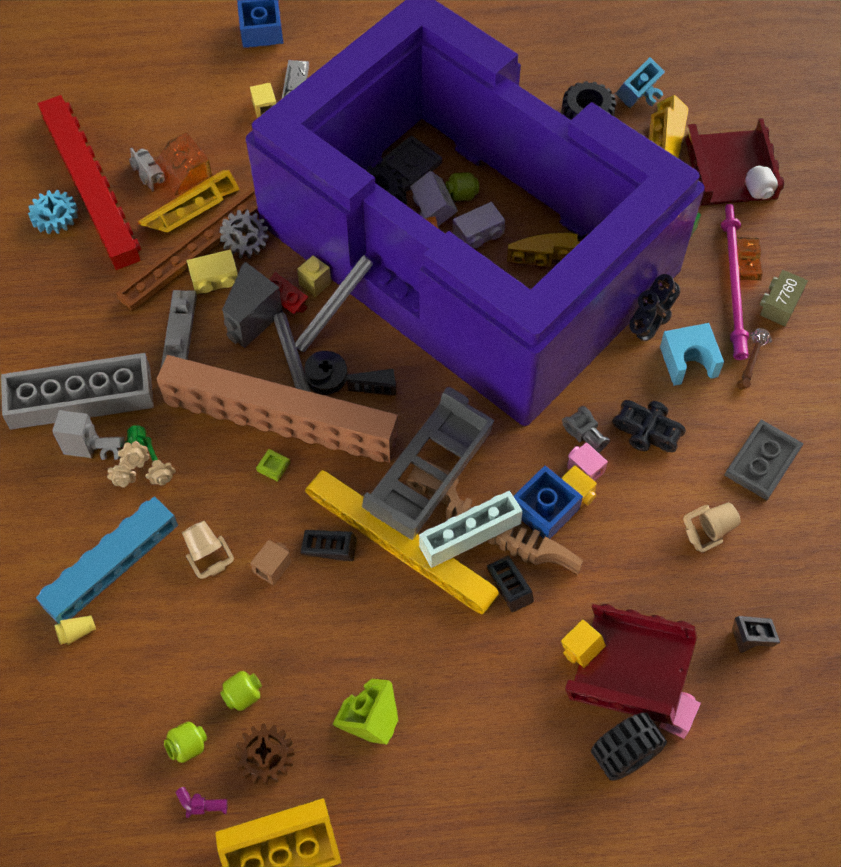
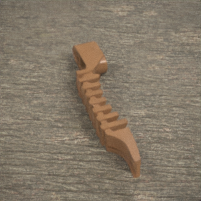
[406,460,583,575]

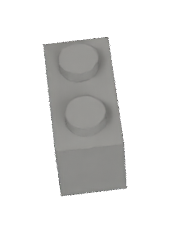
[52,410,99,458]

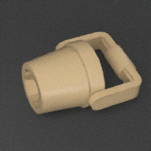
[683,502,741,552]
[182,520,234,579]

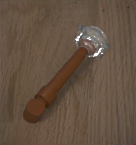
[737,328,772,390]

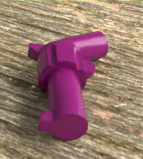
[175,787,228,818]

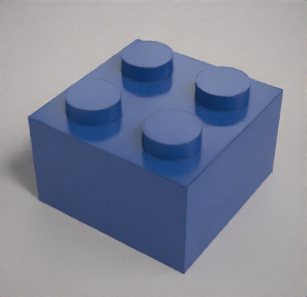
[237,0,283,48]
[514,466,583,539]

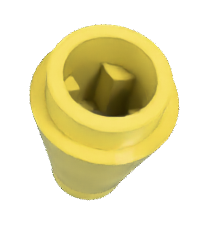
[54,615,96,645]

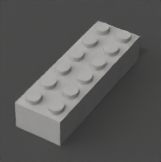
[1,353,154,430]

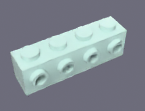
[419,490,522,568]

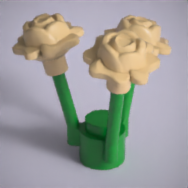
[107,425,176,487]

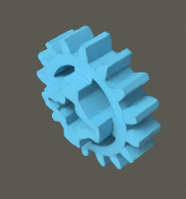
[28,190,78,234]

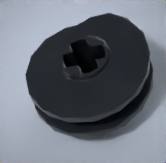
[304,350,348,395]

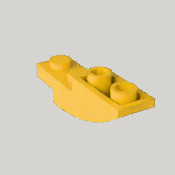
[507,233,580,266]

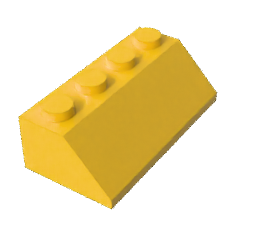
[215,798,342,867]

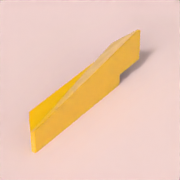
[137,170,240,233]

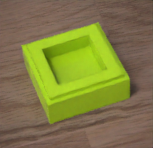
[256,449,290,482]

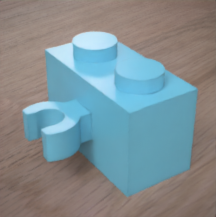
[615,57,665,108]

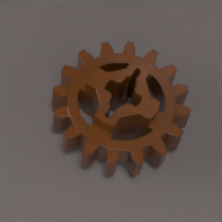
[234,723,295,785]

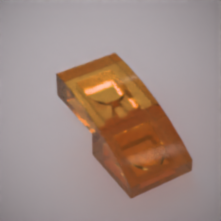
[736,237,763,281]

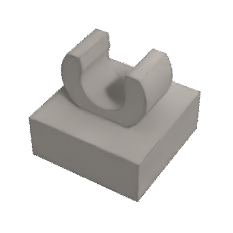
[95,437,124,460]

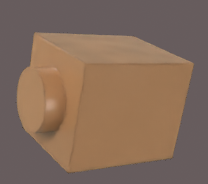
[251,540,291,586]

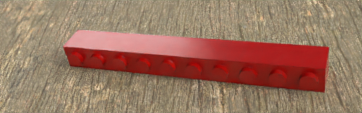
[37,95,142,270]

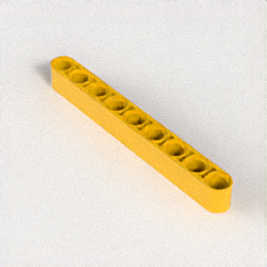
[305,470,499,614]

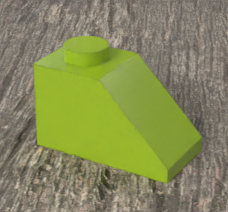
[332,679,398,745]

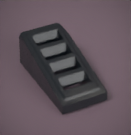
[346,369,396,395]
[300,530,357,561]
[486,555,534,612]

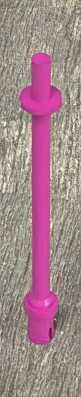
[721,204,749,360]

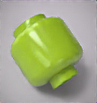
[445,172,479,202]
[220,671,262,711]
[164,722,207,763]

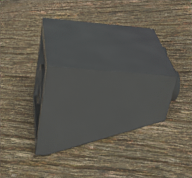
[222,262,283,348]

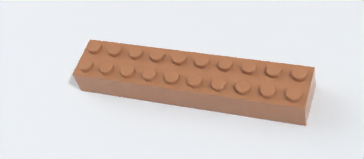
[156,355,399,463]

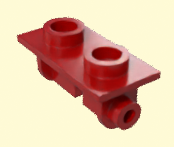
[269,272,309,314]

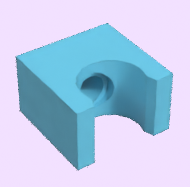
[660,323,724,386]

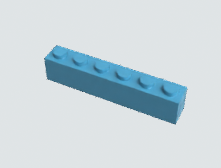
[36,496,178,624]

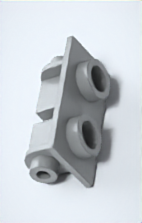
[129,148,165,191]

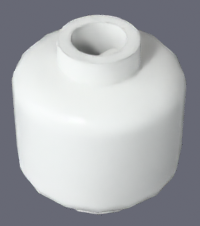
[745,166,778,199]

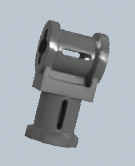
[562,406,610,453]

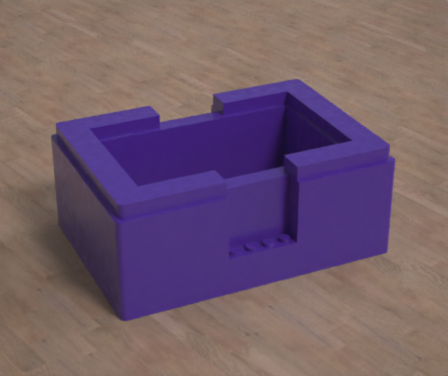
[246,0,705,426]

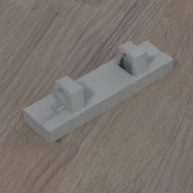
[161,290,197,368]

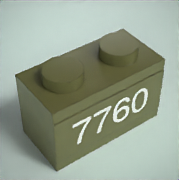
[760,270,808,326]

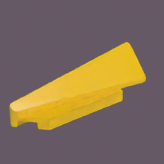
[649,95,688,159]

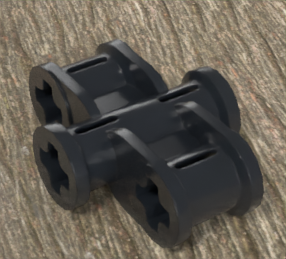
[629,274,681,341]
[612,400,686,453]

